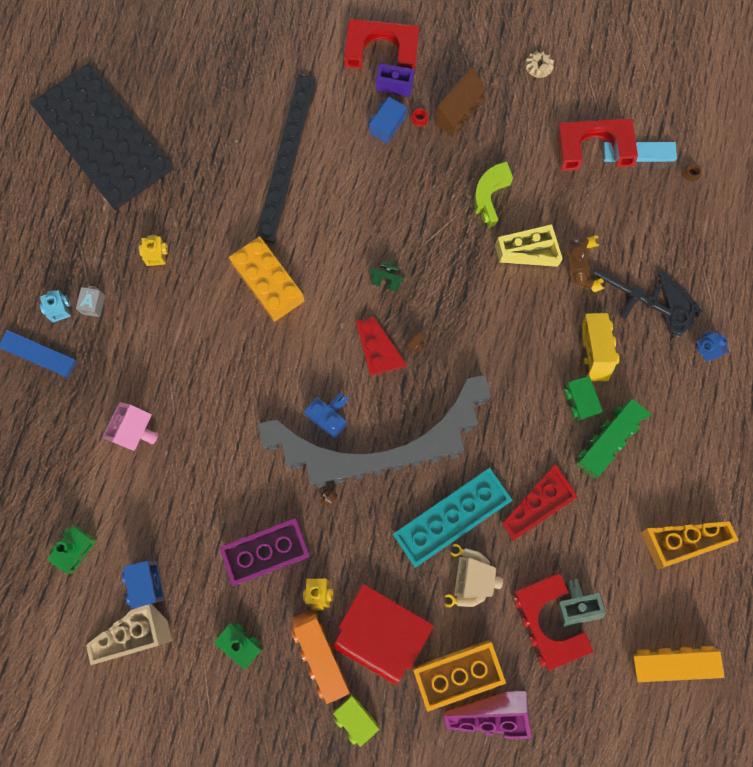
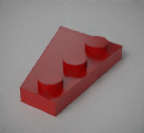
[356,317,407,376]

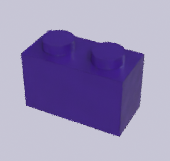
[376,63,415,97]

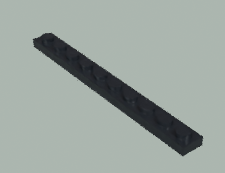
[256,74,316,244]

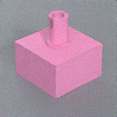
[102,402,158,451]

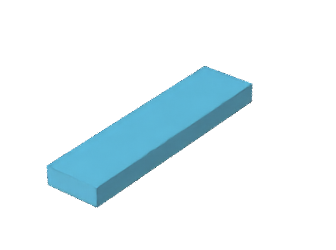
[603,142,677,162]

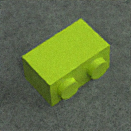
[333,694,379,747]

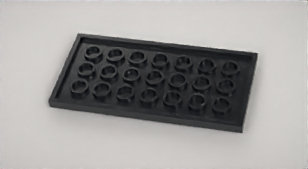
[30,63,174,211]

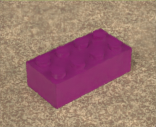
[219,518,311,586]

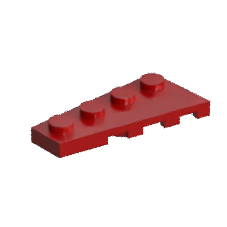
[502,464,578,541]

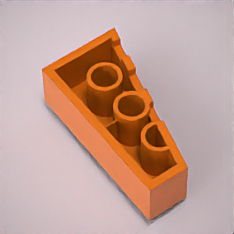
[291,609,350,704]

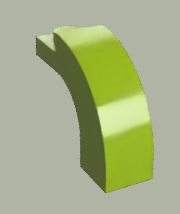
[474,162,513,228]

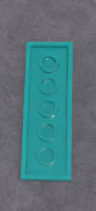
[393,468,513,568]

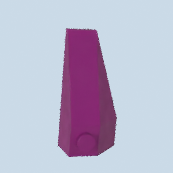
[443,691,532,739]

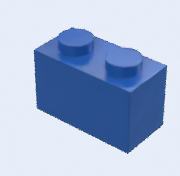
[368,97,407,144]

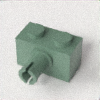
[558,579,606,627]

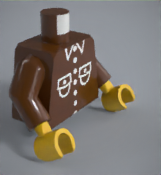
[567,235,605,292]

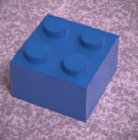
[122,561,165,608]

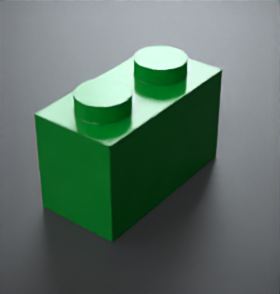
[563,376,603,422]

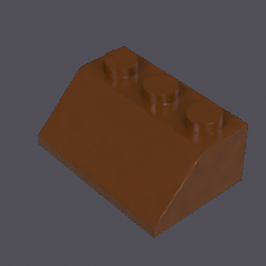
[435,67,486,137]

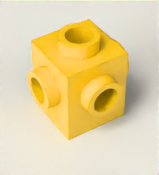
[139,235,168,266]
[303,579,333,611]

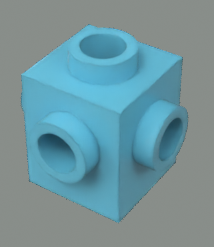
[40,290,71,322]

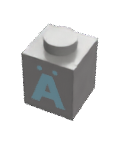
[76,286,105,317]

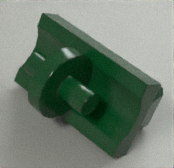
[370,259,405,292]

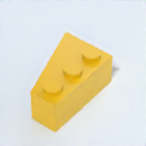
[582,313,619,382]

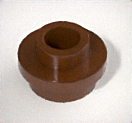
[683,164,702,182]
[320,488,338,506]

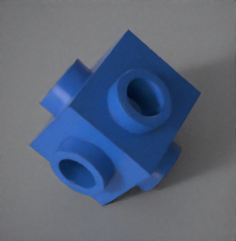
[696,331,730,362]

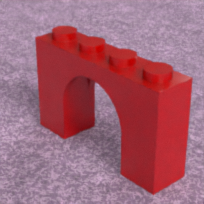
[344,19,419,70]
[557,118,638,171]
[512,574,594,671]

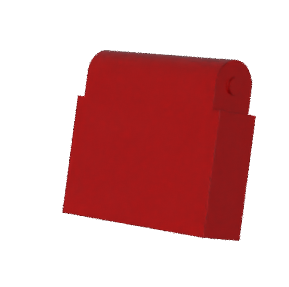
[332,584,434,686]

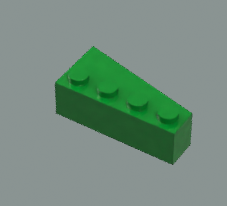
[576,399,651,479]

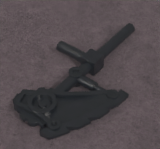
[593,268,701,337]

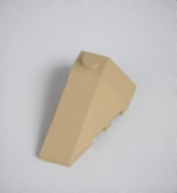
[86,604,172,665]

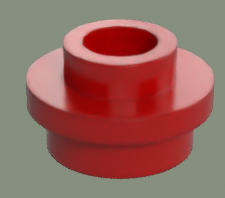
[411,108,429,127]

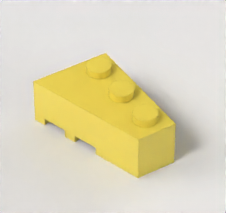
[495,224,563,267]

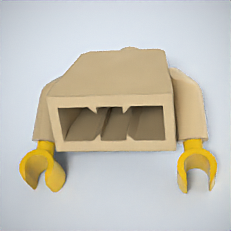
[444,544,503,607]

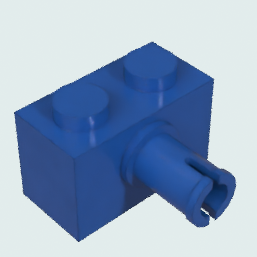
[304,392,349,439]

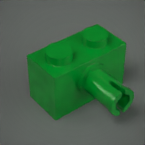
[47,526,97,574]
[214,622,263,670]

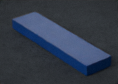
[0,330,77,378]

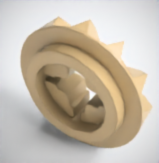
[525,51,554,78]

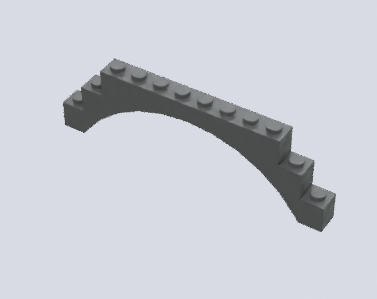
[258,375,491,488]

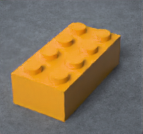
[229,236,305,322]
[412,640,506,712]

